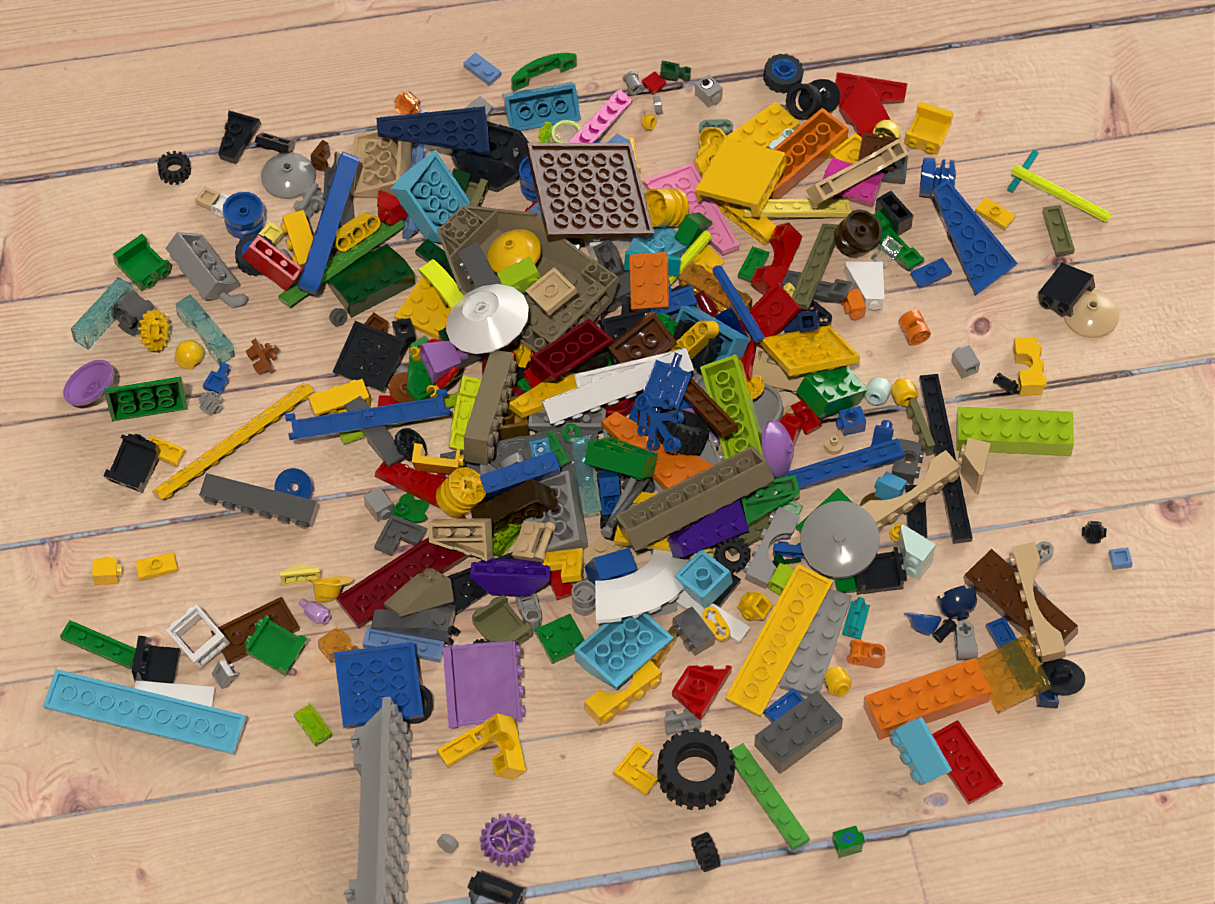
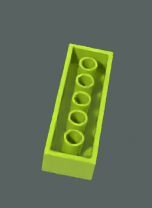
[700,354,763,459]
[956,406,1074,456]

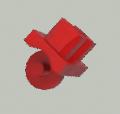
[791,399,823,434]

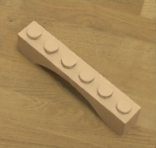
[806,138,909,206]
[861,450,960,532]
[1009,542,1066,663]

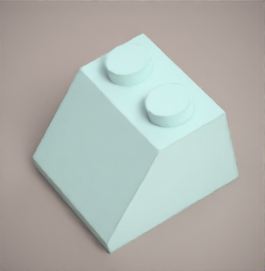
[898,525,936,580]

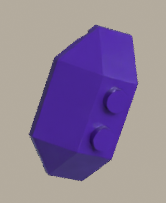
[470,558,550,596]

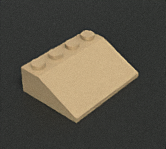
[350,130,412,198]

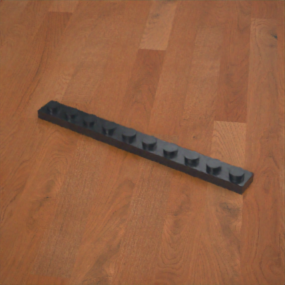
[919,374,973,544]

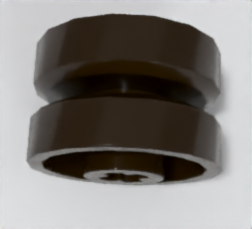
[834,209,882,257]

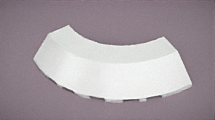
[595,550,689,623]

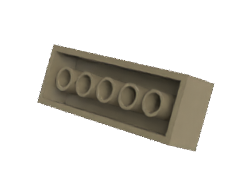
[464,350,517,465]

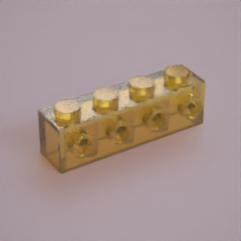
[679,262,753,321]

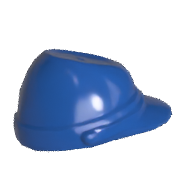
[904,612,942,635]

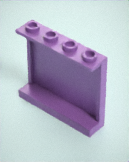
[443,640,525,728]

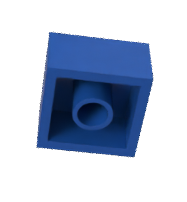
[584,547,637,585]

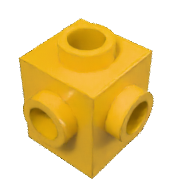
[737,592,773,620]

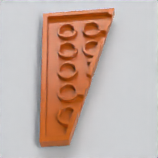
[601,412,713,490]

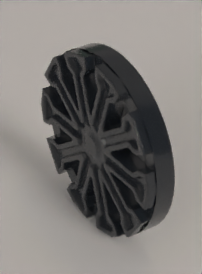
[394,428,427,461]

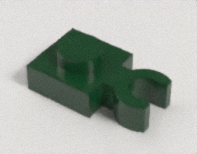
[659,60,691,81]

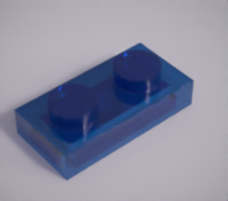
[714,307,749,338]

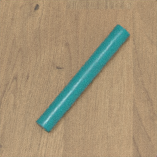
[1007,150,1039,193]

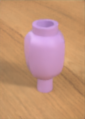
[299,599,331,625]

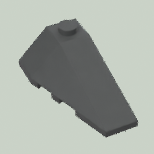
[371,604,457,642]

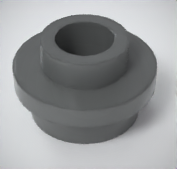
[329,308,346,327]

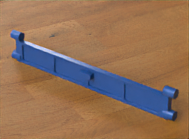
[285,389,451,441]

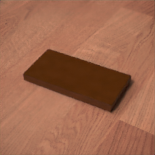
[211,597,300,664]

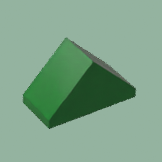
[674,212,713,248]

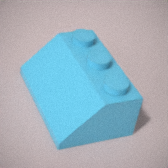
[890,717,952,785]

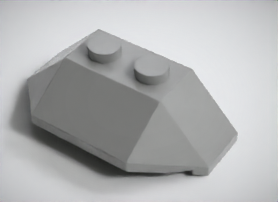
[528,407,606,432]

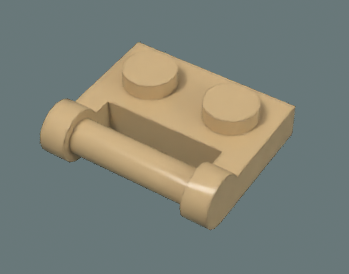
[512,520,556,562]

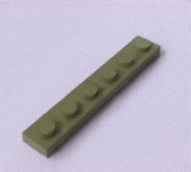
[792,224,838,310]

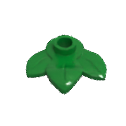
[392,493,429,523]

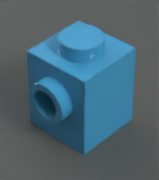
[874,471,907,500]

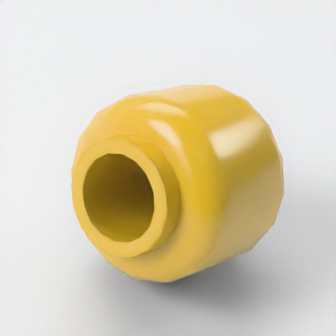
[891,378,918,407]
[822,666,852,696]

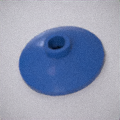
[274,468,313,499]

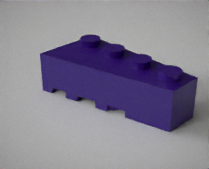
[667,499,749,557]

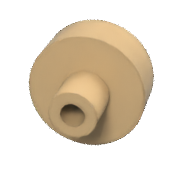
[824,435,843,455]

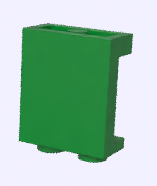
[113,234,171,291]
[244,615,307,677]

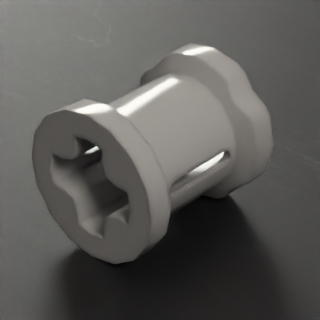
[623,71,644,95]

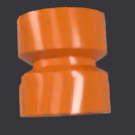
[898,310,931,345]

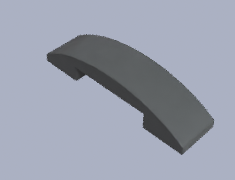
[781,270,853,301]

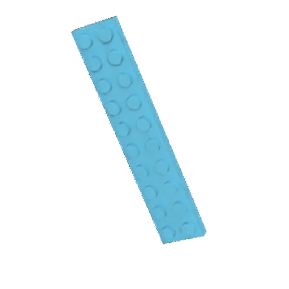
[43,669,246,755]

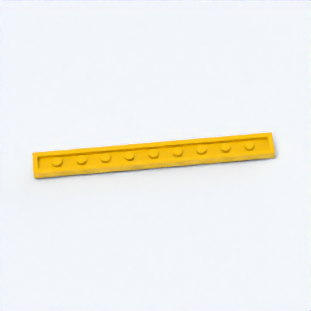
[152,383,314,499]

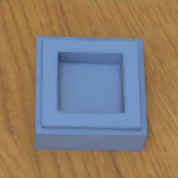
[1108,547,1133,570]

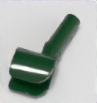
[772,554,801,568]

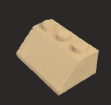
[751,351,812,394]

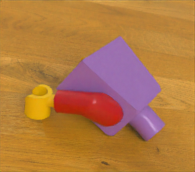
[410,338,468,398]

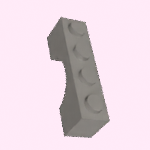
[743,507,800,589]

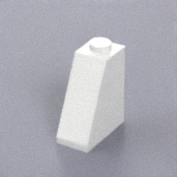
[844,262,884,310]

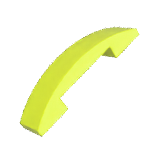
[418,259,464,310]
[449,375,481,450]

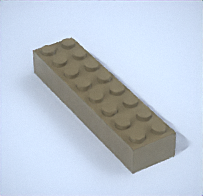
[614,446,774,551]

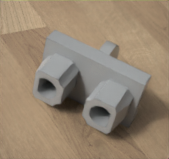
[293,183,325,220]
[664,708,702,735]

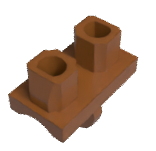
[245,338,279,375]

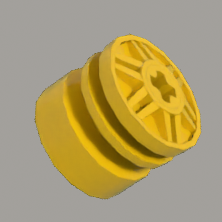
[644,188,689,227]
[436,467,485,518]

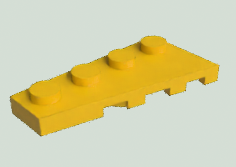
[509,370,577,418]

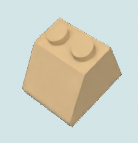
[958,438,991,494]

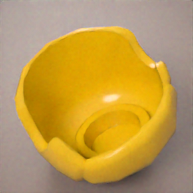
[698,127,727,148]
[175,340,205,369]

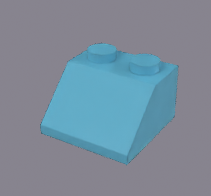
[675,550,733,608]

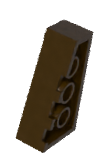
[471,478,559,534]

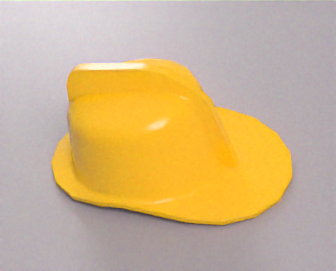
[309,576,353,602]

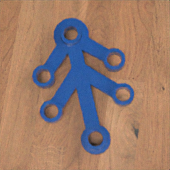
[635,393,684,453]

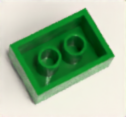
[796,366,868,418]

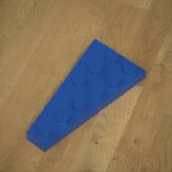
[932,179,1018,296]

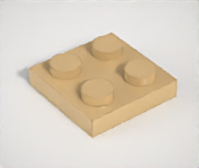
[525,267,578,316]

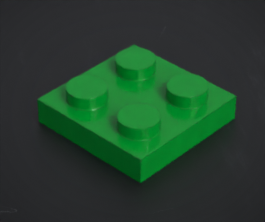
[535,614,585,664]

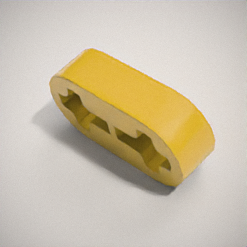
[702,607,731,642]

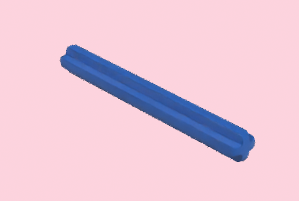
[712,265,764,343]

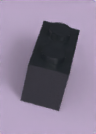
[875,190,913,235]

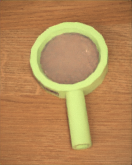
[551,120,581,143]

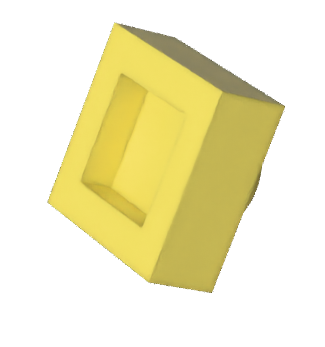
[259,222,285,245]

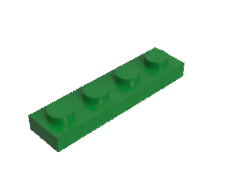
[60,620,136,669]

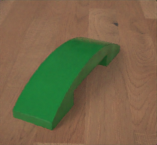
[511,53,577,92]
[873,211,924,270]

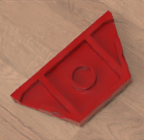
[672,665,732,720]

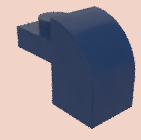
[784,309,820,333]

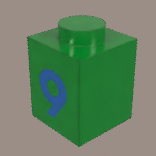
[832,825,865,858]

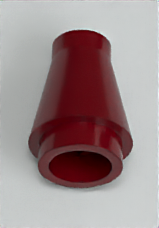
[695,290,719,316]

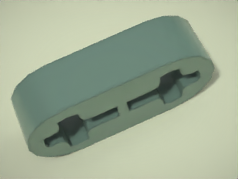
[699,119,733,136]

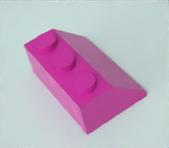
[822,158,885,208]

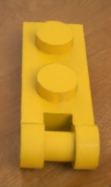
[437,723,494,768]

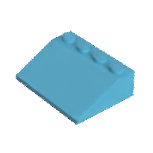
[391,151,470,243]
[574,612,673,689]

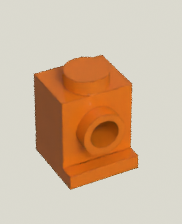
[840,289,866,320]

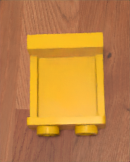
[904,101,954,155]
[412,443,466,474]

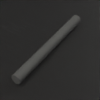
[607,477,652,528]

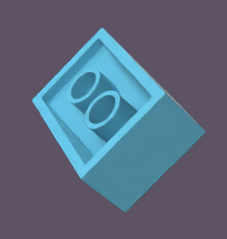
[628,227,688,257]

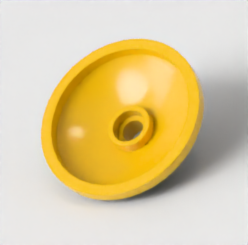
[487,229,541,274]

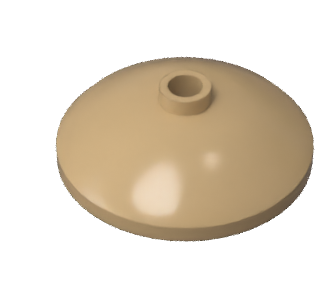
[1063,290,1119,338]

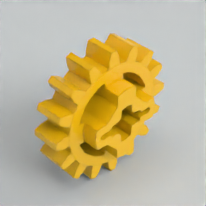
[138,310,171,351]

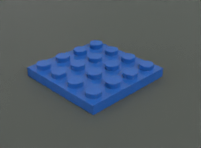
[334,642,424,728]

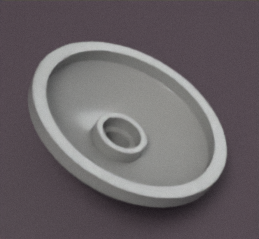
[261,152,316,199]

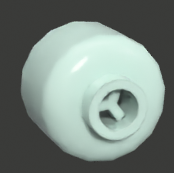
[864,377,891,405]

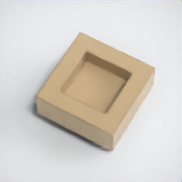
[195,186,220,210]

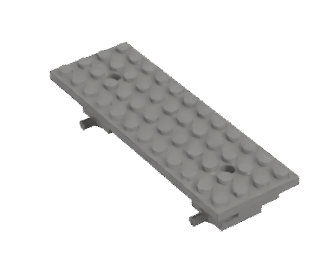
[343,697,412,904]

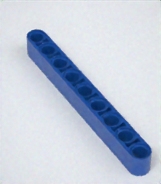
[298,151,360,294]

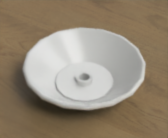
[446,284,529,354]

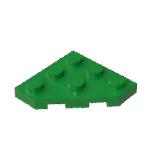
[406,336,461,401]

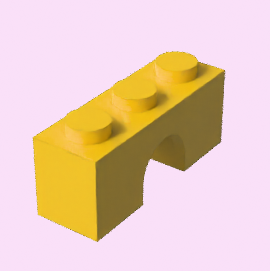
[1012,337,1047,396]
[484,713,526,780]

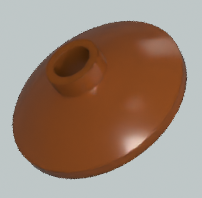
[388,372,414,403]

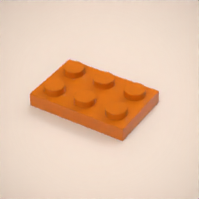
[630,252,669,311]

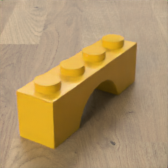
[584,660,662,726]

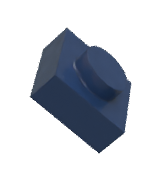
[1035,687,1059,709]

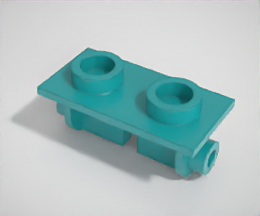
[842,597,870,640]

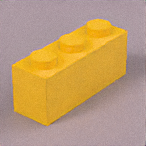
[280,210,313,271]
[308,379,371,417]

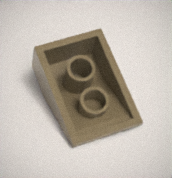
[384,569,454,617]

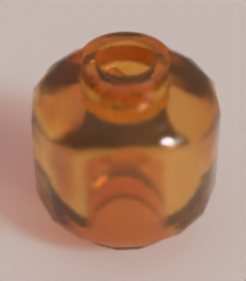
[394,91,421,115]

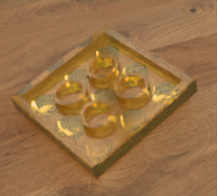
[976,635,1052,714]

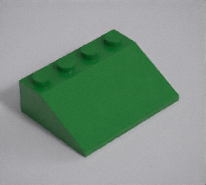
[104,376,188,422]

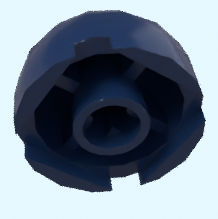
[936,585,977,621]

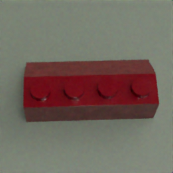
[530,319,613,382]

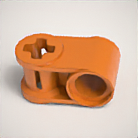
[846,639,886,668]

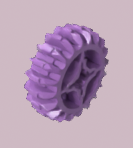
[480,813,535,868]

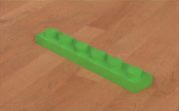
[731,743,810,851]

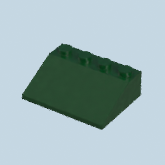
[326,244,415,318]

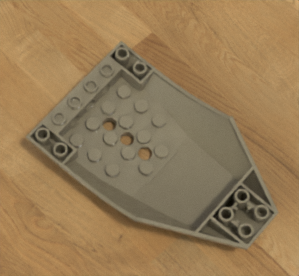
[437,205,619,353]

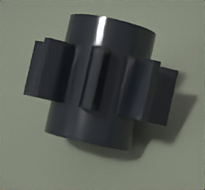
[1082,521,1107,543]

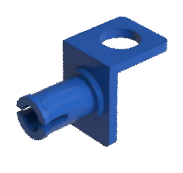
[871,420,894,446]

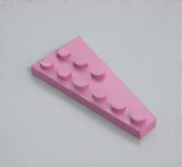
[643,162,739,255]

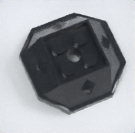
[451,121,530,192]

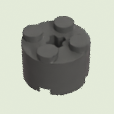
[111,291,154,336]

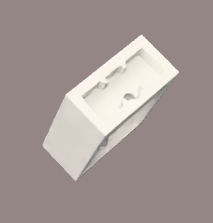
[166,604,230,669]

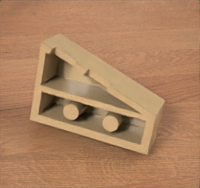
[428,518,493,561]

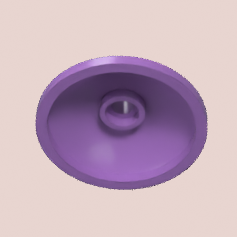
[63,360,114,406]
[762,420,794,478]

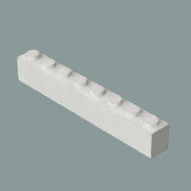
[541,348,694,426]

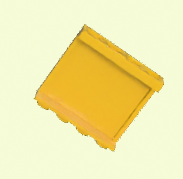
[695,138,787,217]

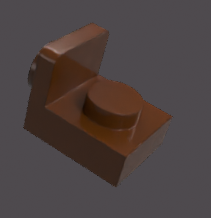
[310,140,330,172]

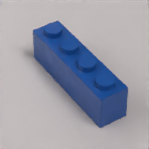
[480,451,560,499]

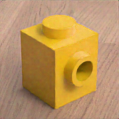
[92,556,122,585]

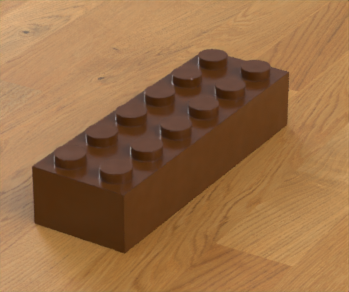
[964,549,1078,646]

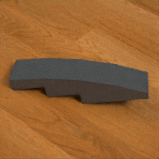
[344,396,404,467]

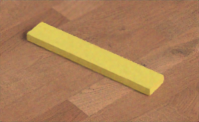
[741,199,851,217]

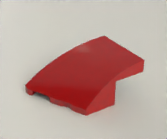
[839,76,891,138]

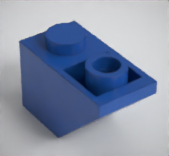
[597,470,620,515]

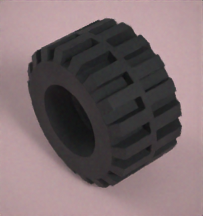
[657,409,710,455]

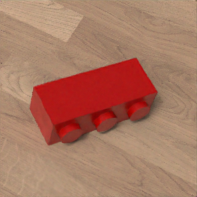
[242,235,303,291]

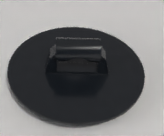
[798,79,840,113]
[1038,658,1086,695]

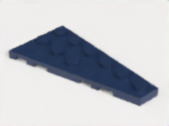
[376,106,490,155]

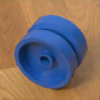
[223,192,265,239]

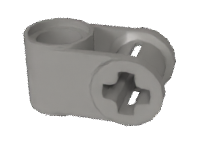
[516,592,542,632]
[954,621,978,660]

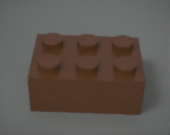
[606,312,677,364]

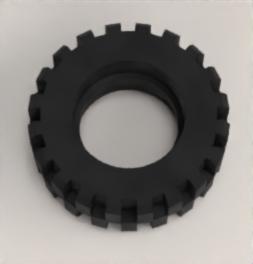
[657,728,735,810]

